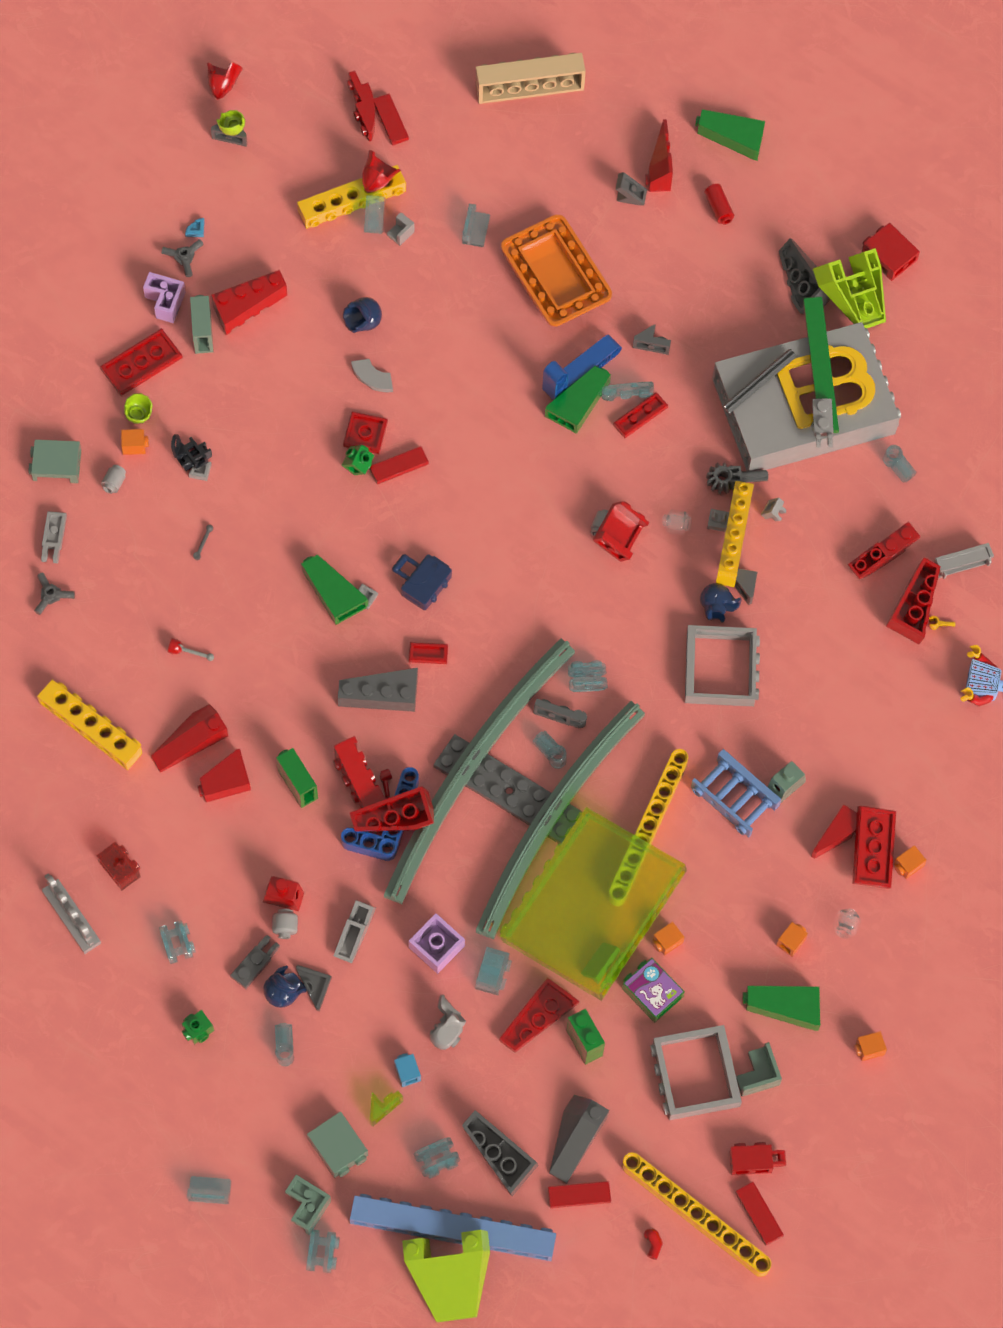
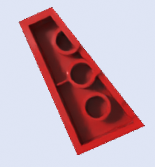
[886,557,941,644]
[333,736,385,808]

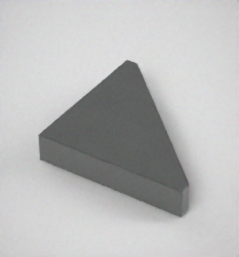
[296,965,332,1012]

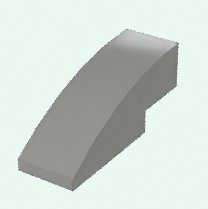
[333,900,376,963]

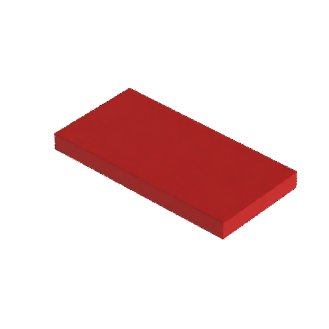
[100,328,183,396]
[852,806,896,889]

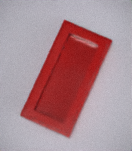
[409,642,448,664]

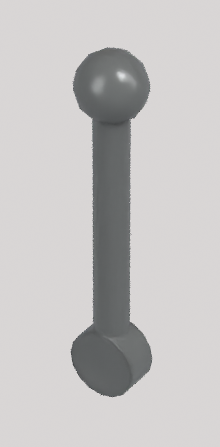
[193,525,213,560]

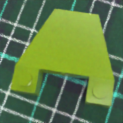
[813,248,886,328]
[402,1230,490,1322]

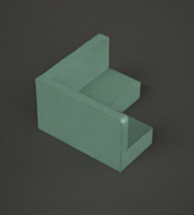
[736,1042,782,1097]
[285,1175,331,1235]

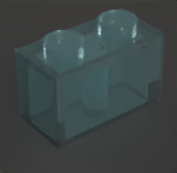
[364,195,386,234]
[475,947,512,995]

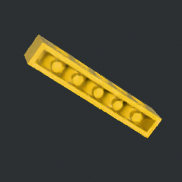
[297,165,406,229]
[716,481,754,587]
[37,679,143,771]

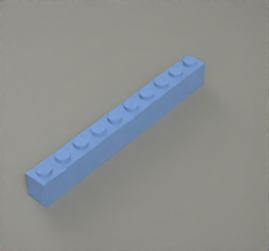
[350,1194,556,1262]

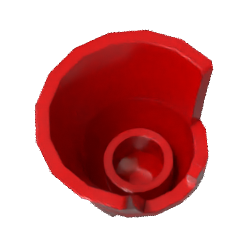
[207,62,243,100]
[362,150,401,192]

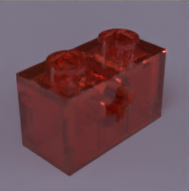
[96,842,141,891]

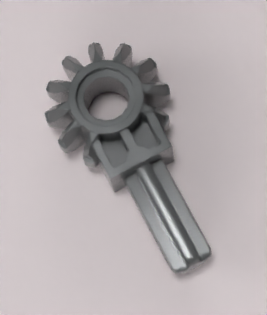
[706,462,768,494]

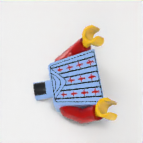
[960,645,1003,706]

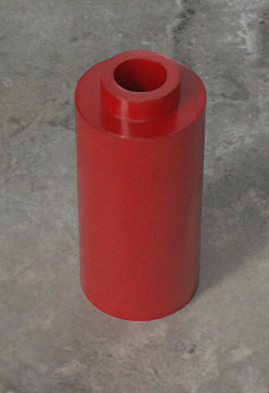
[704,183,735,225]

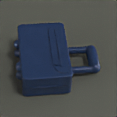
[392,554,452,610]

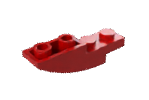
[347,70,375,141]
[848,521,920,580]

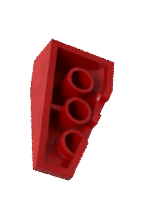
[645,119,673,192]
[151,704,228,773]
[350,786,434,831]

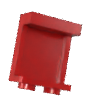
[862,223,920,281]
[593,501,649,562]

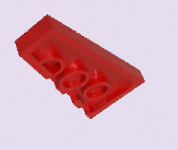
[499,978,579,1052]

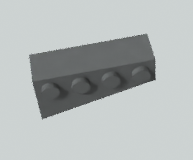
[338,668,418,712]
[462,1110,538,1196]

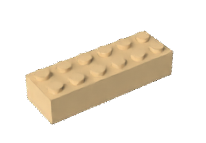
[476,53,586,104]

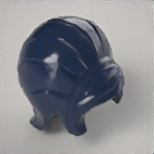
[343,297,382,333]
[700,583,742,623]
[263,965,307,1008]

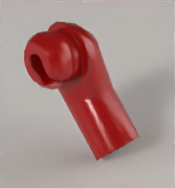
[644,1229,663,1260]

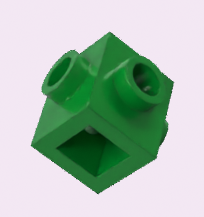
[341,445,374,475]
[181,1010,214,1045]

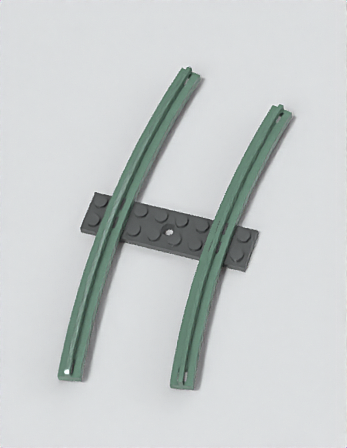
[384,638,645,939]

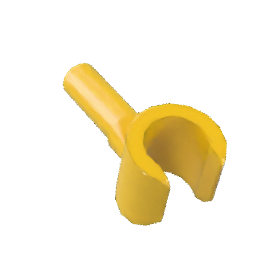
[929,616,955,630]

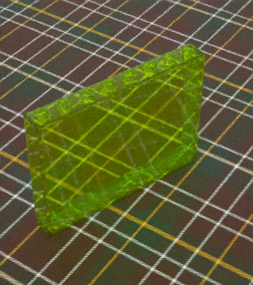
[500,807,687,1001]

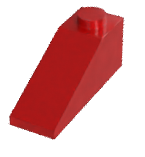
[811,805,857,859]

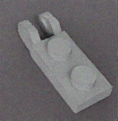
[812,399,833,448]
[41,511,67,563]

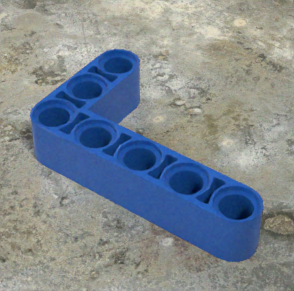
[542,335,622,400]
[341,767,419,861]

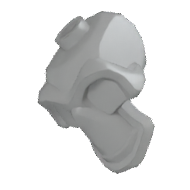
[430,995,466,1050]

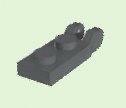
[533,699,587,729]
[230,935,280,989]

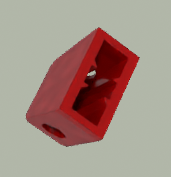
[263,876,304,911]

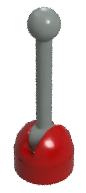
[168,638,214,661]

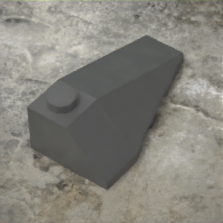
[779,238,830,314]
[549,1095,610,1184]

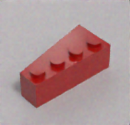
[211,270,287,335]

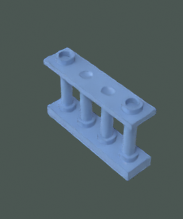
[691,749,781,838]

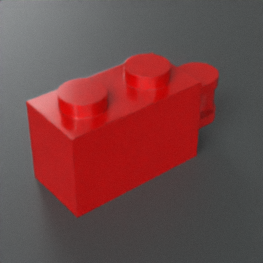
[729,1142,786,1175]

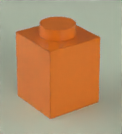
[121,429,149,455]
[894,845,927,879]
[652,922,685,956]
[776,922,808,957]
[854,1031,887,1061]

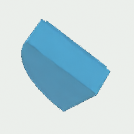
[185,218,205,237]

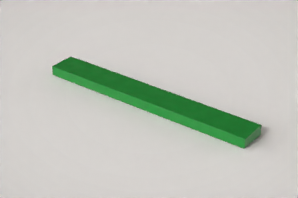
[803,297,839,433]

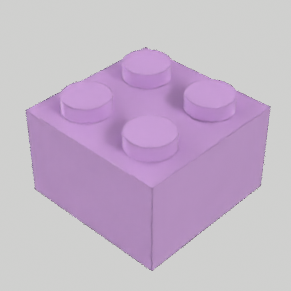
[409,913,465,974]

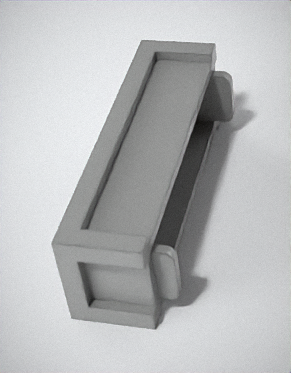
[934,543,994,579]

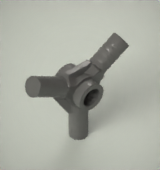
[161,239,204,277]
[34,573,75,615]

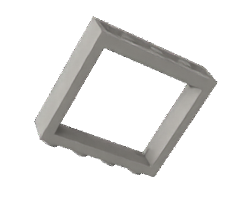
[685,625,760,707]
[650,1025,742,1120]

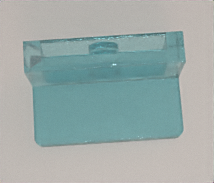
[462,204,490,247]
[187,1176,231,1204]

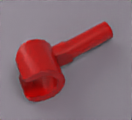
[380,769,392,797]

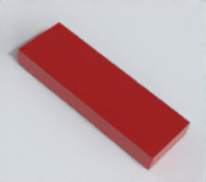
[374,93,409,145]
[613,392,668,438]
[370,446,429,484]
[548,1181,611,1208]
[735,1181,784,1246]

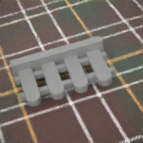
[42,873,101,954]

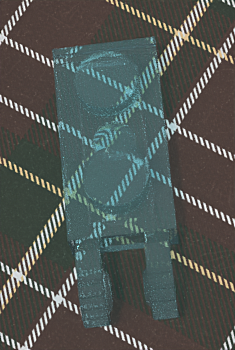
[601,381,654,401]

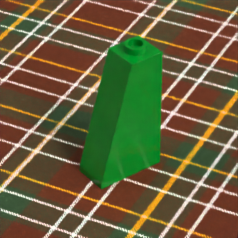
[695,109,765,161]
[545,366,611,434]
[301,554,369,625]
[742,986,821,1031]

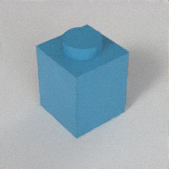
[394,1053,421,1087]

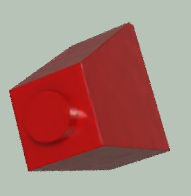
[198,749,251,802]

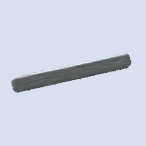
[723,349,796,413]

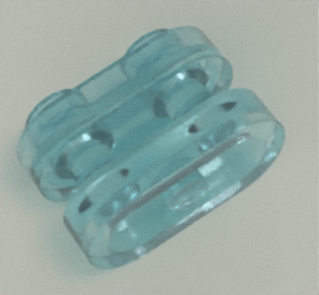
[568,660,608,692]
[159,920,196,964]
[414,1137,461,1178]
[306,1229,340,1273]

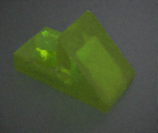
[370,1091,403,1127]

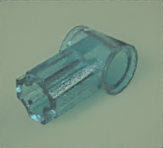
[883,445,917,483]
[533,731,567,769]
[275,1023,294,1067]

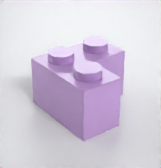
[143,272,186,323]

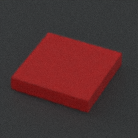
[343,411,388,454]

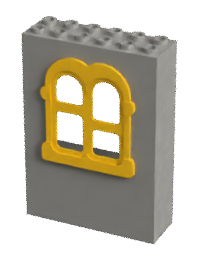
[712,322,901,471]

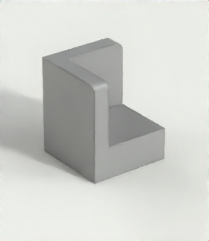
[387,213,415,246]

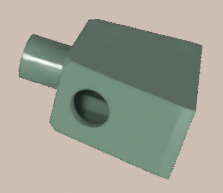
[768,761,806,803]

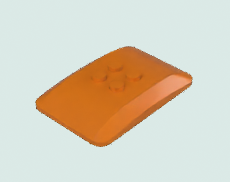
[501,215,612,326]

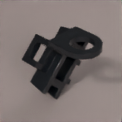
[171,434,212,471]

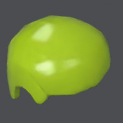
[216,110,246,136]
[124,393,153,424]

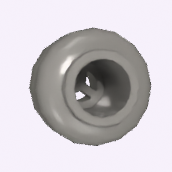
[272,909,298,939]

